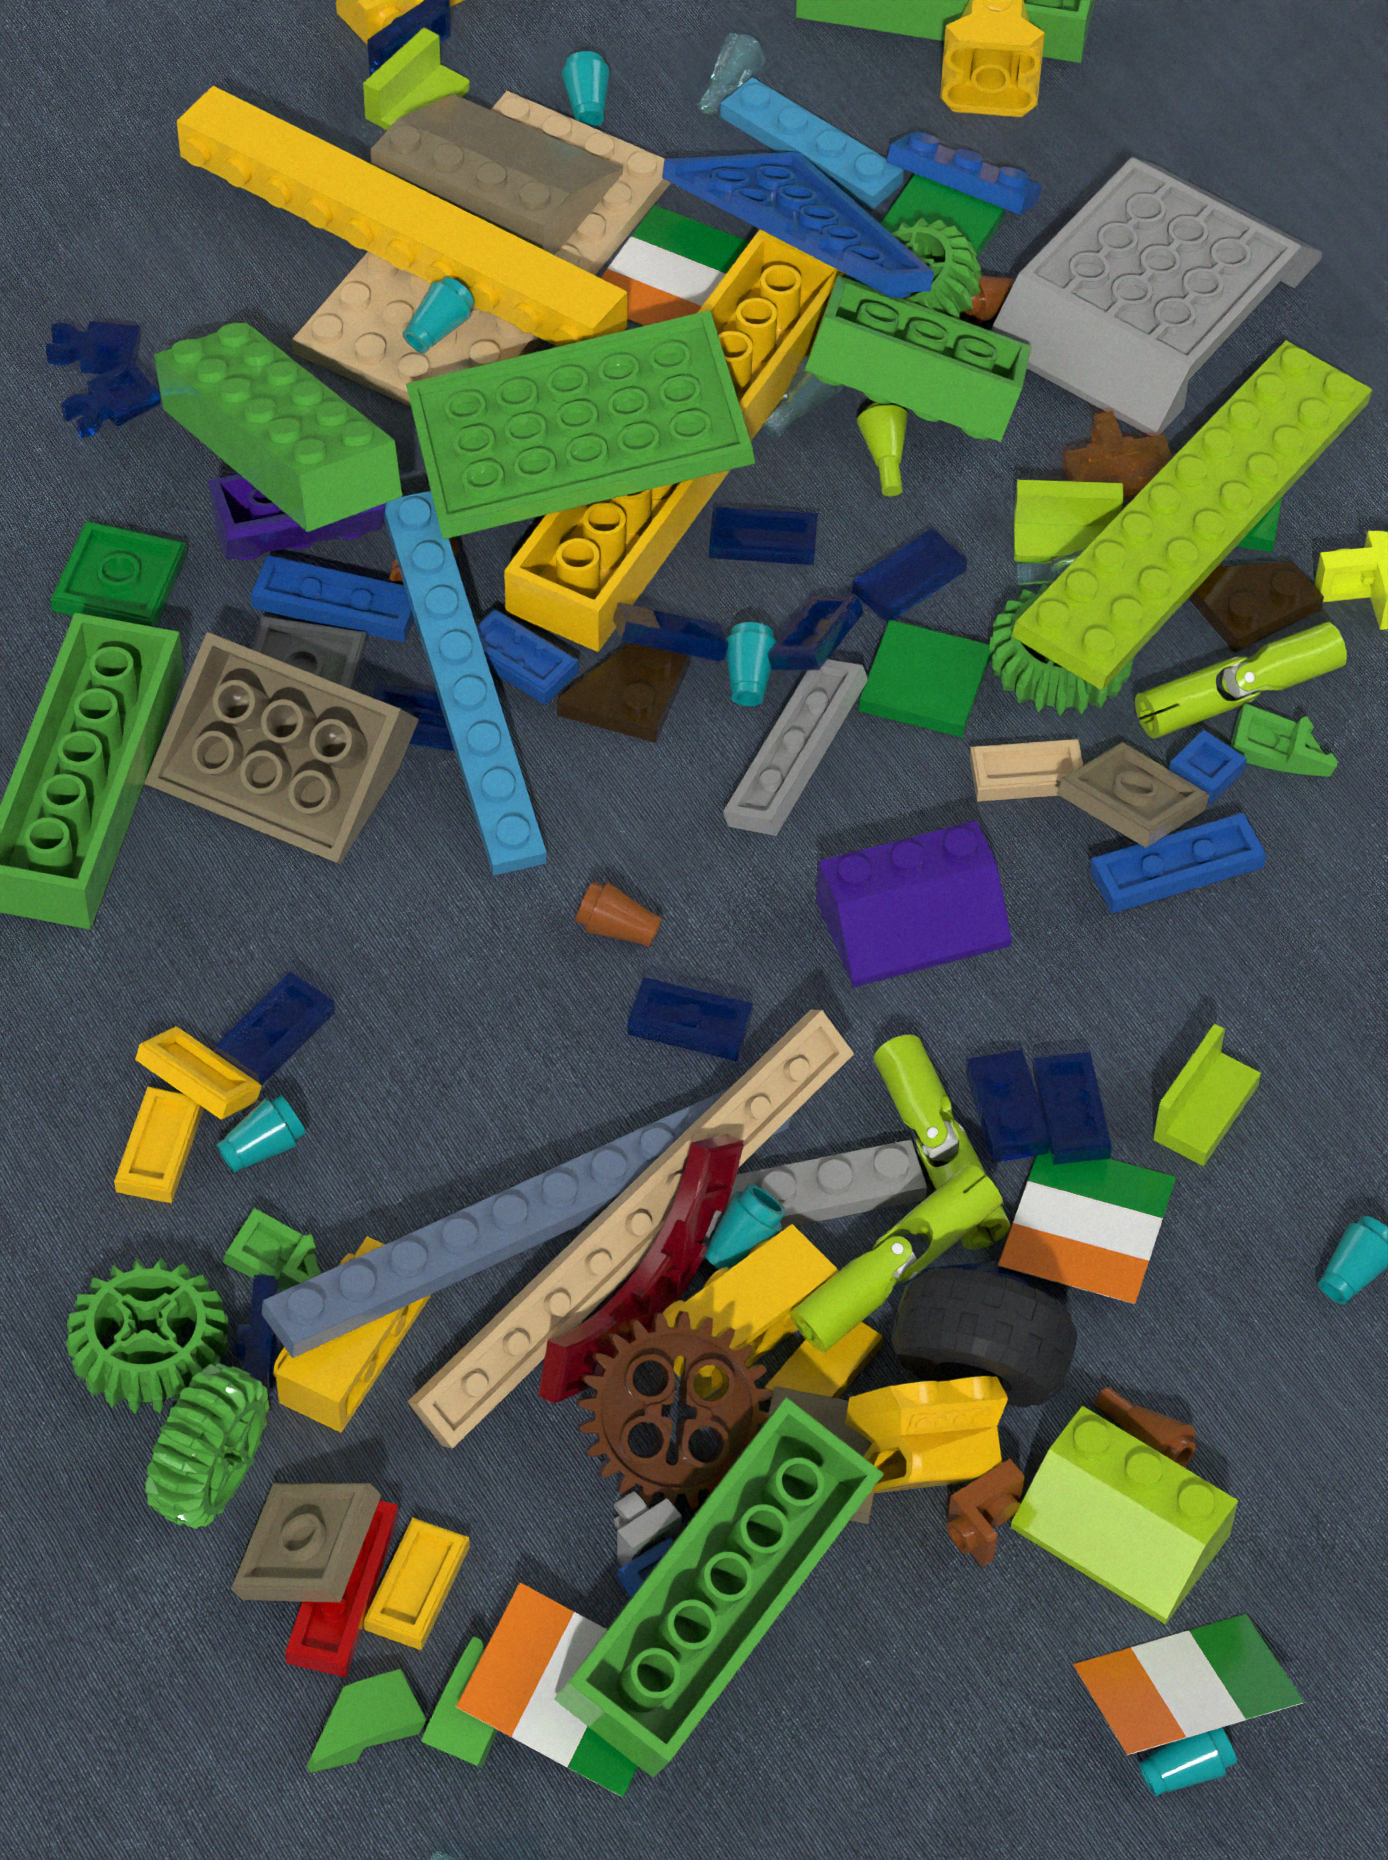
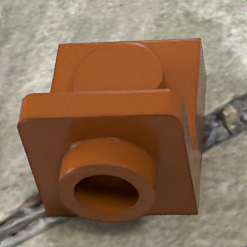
[946,1459,1025,1567]

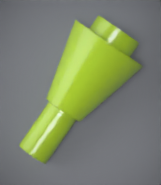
[857,402,908,497]

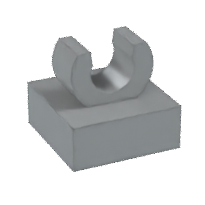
[614,1491,682,1566]

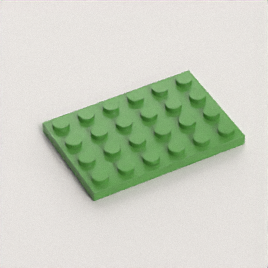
[406,310,755,539]

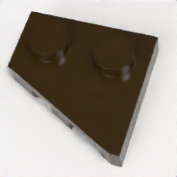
[1188,562,1324,653]
[557,636,691,743]

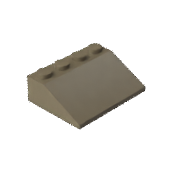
[371,94,622,255]
[144,632,419,864]

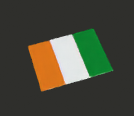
[601,205,750,326]
[998,1140,1176,1304]
[456,1583,638,1798]
[1073,1614,1305,1755]

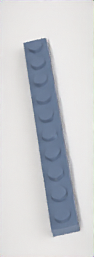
[262,1088,791,1358]

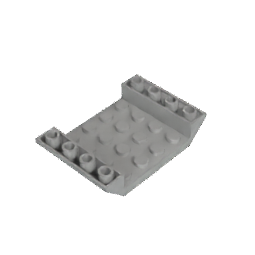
[990,157,1323,439]

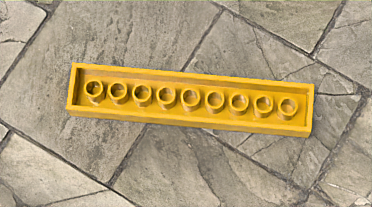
[504,229,850,652]

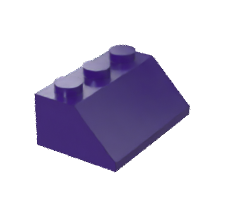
[208,474,385,560]
[816,820,1012,987]

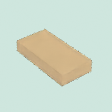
[969,739,1083,802]

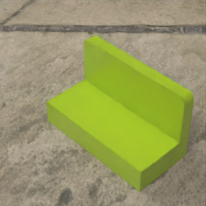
[363,28,470,130]
[1014,479,1123,564]
[1153,1024,1261,1167]

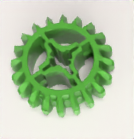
[849,218,983,320]
[989,583,1134,716]
[66,1257,229,1414]
[145,1363,269,1529]

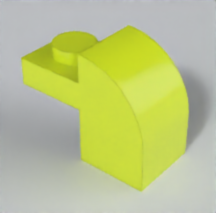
[1314,531,1388,630]

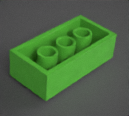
[804,275,1032,442]

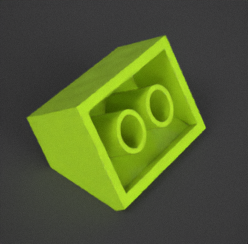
[1010,1406,1238,1625]

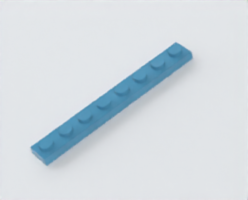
[384,491,547,876]

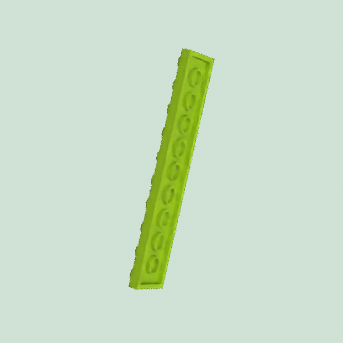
[1012,340,1373,690]

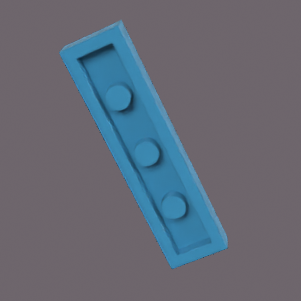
[720,77,904,210]

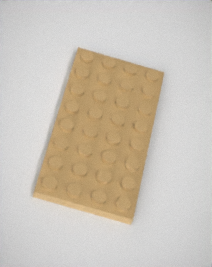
[292,91,671,407]

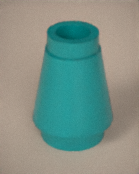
[561,51,610,127]
[402,277,475,353]
[725,622,778,707]
[215,1095,306,1173]
[705,1184,786,1269]
[1318,1216,1388,1305]
[1138,1727,1237,1797]

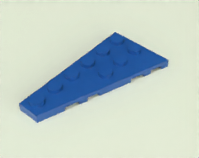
[662,152,934,298]

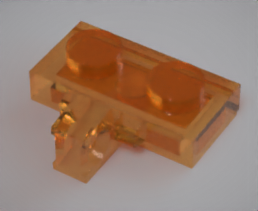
[1062,411,1173,497]

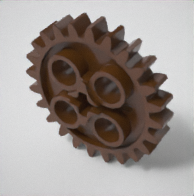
[576,1311,774,1509]

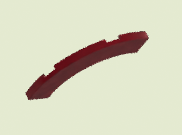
[538,1134,744,1403]

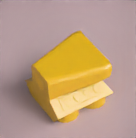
[940,0,1045,117]
[845,1376,1008,1494]

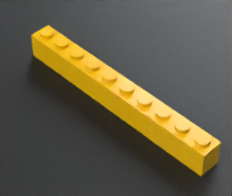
[177,86,627,347]

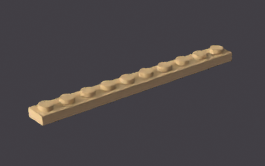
[407,1010,854,1449]

